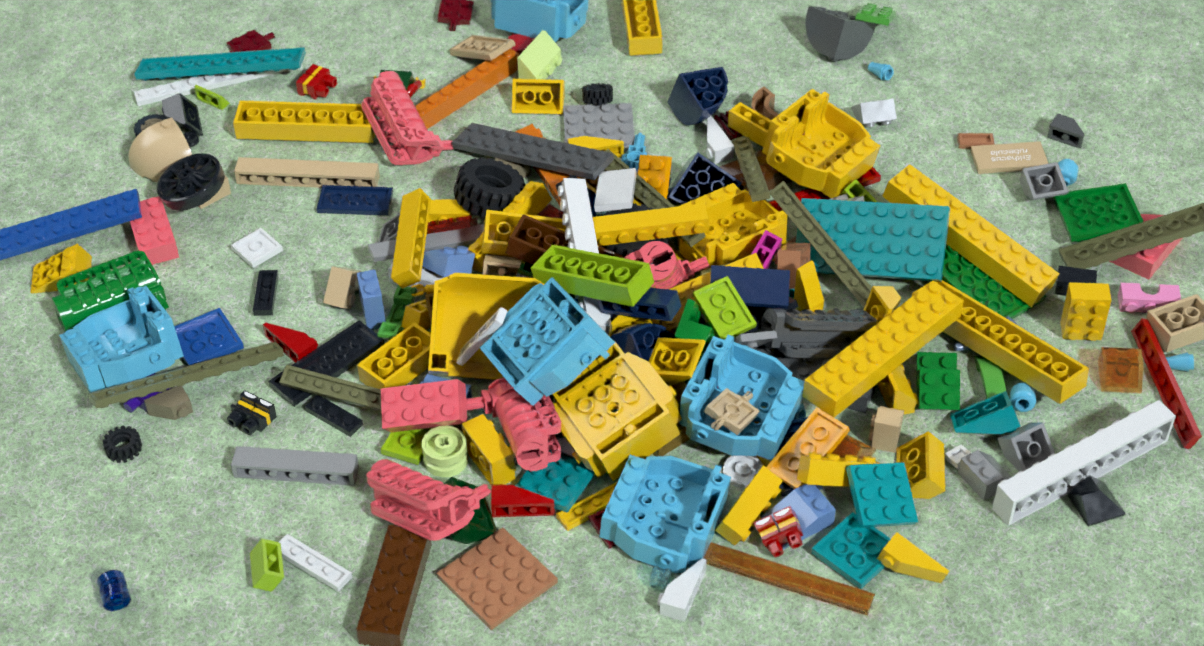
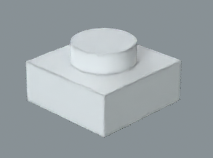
[945,444,972,469]

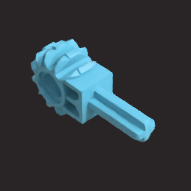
[621,132,647,169]

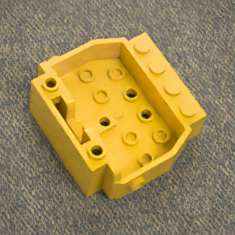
[762,89,881,198]
[677,183,787,273]
[552,342,681,481]

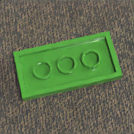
[856,3,896,26]

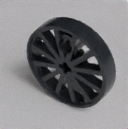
[156,153,225,210]

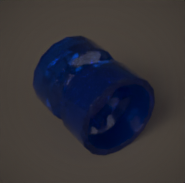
[97,570,131,611]

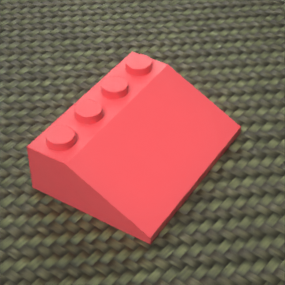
[1109,214,1182,280]

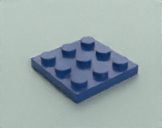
[174,308,244,366]

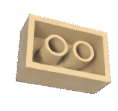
[1146,294,1204,352]

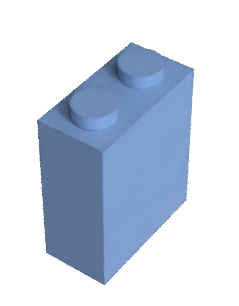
[357,269,386,330]

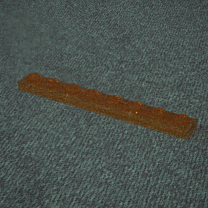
[704,542,875,616]

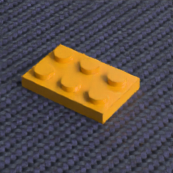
[638,155,672,199]

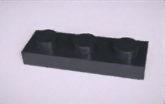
[253,270,279,316]
[305,395,363,437]

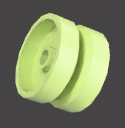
[422,426,468,477]

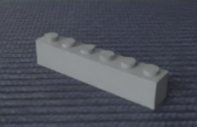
[231,446,359,486]

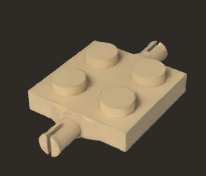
[704,388,760,435]

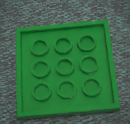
[1053,183,1144,242]

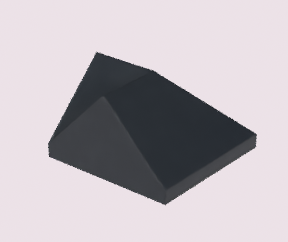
[1067,475,1126,527]

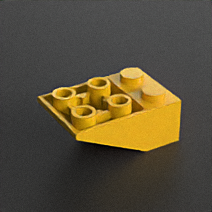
[30,243,92,294]

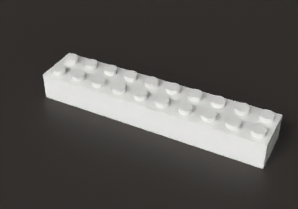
[992,400,1176,526]

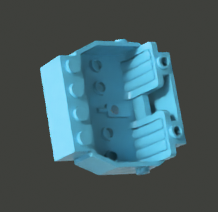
[490,0,589,42]
[480,277,615,406]
[59,286,184,393]
[678,335,804,461]
[600,455,731,573]

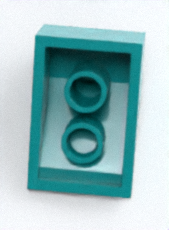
[950,391,1021,434]

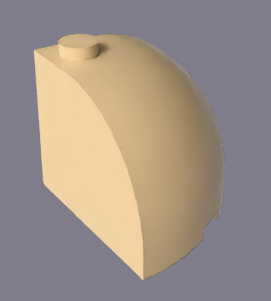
[128,118,194,182]

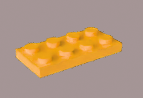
[766,407,850,489]

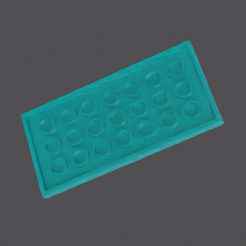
[795,198,950,282]

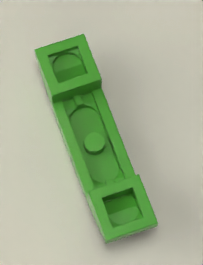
[377,285,417,339]
[974,356,1006,399]

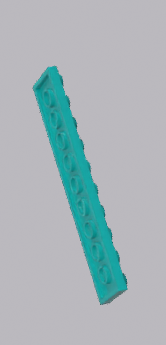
[134,47,306,80]

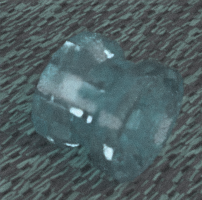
[650,565,672,590]

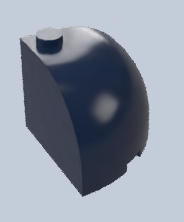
[667,66,728,125]
[667,152,742,205]
[611,323,675,362]

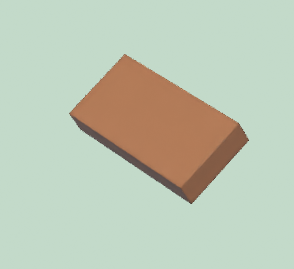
[957,133,995,149]

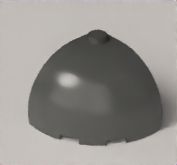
[805,6,876,62]

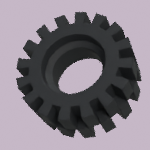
[582,83,613,105]
[103,425,142,463]

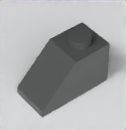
[1047,113,1085,149]

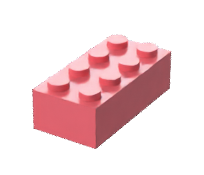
[129,196,179,265]
[381,379,467,432]

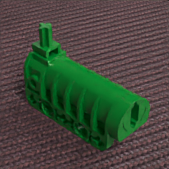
[51,251,169,332]

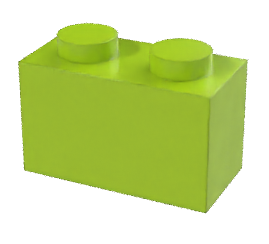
[250,538,284,592]

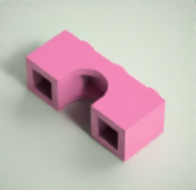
[1118,283,1181,313]

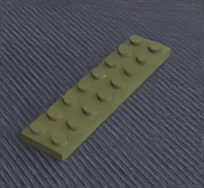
[1058,203,1204,269]

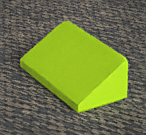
[194,85,230,110]

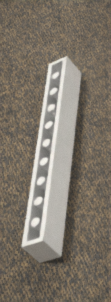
[558,178,611,335]

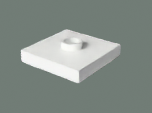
[231,228,283,268]

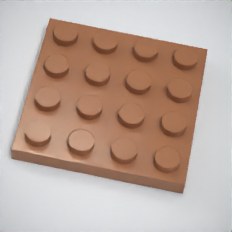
[437,528,558,630]

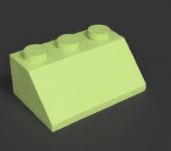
[517,30,562,79]

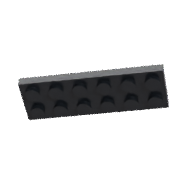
[269,320,385,407]

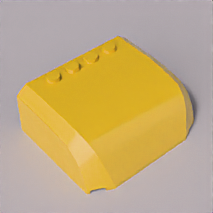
[428,273,544,380]

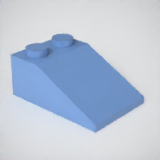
[422,246,475,277]
[761,484,836,549]

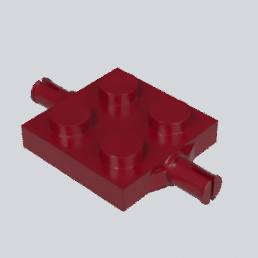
[438,0,474,32]
[226,30,275,53]

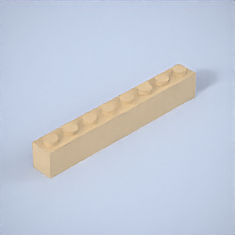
[234,157,380,188]

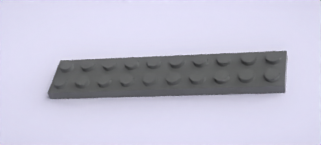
[452,123,614,180]

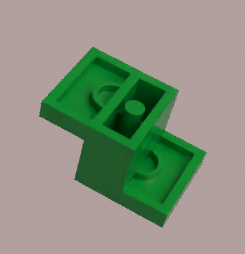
[675,299,716,369]
[916,352,960,411]

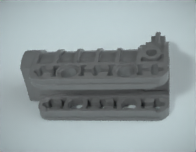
[760,308,877,358]

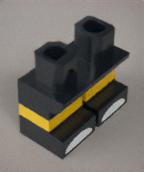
[227,390,277,435]

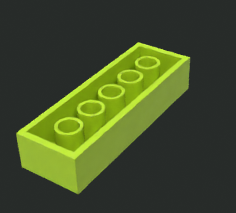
[531,245,654,307]

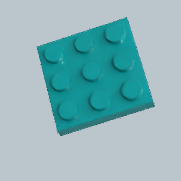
[516,450,595,513]
[846,462,918,528]
[811,512,891,589]

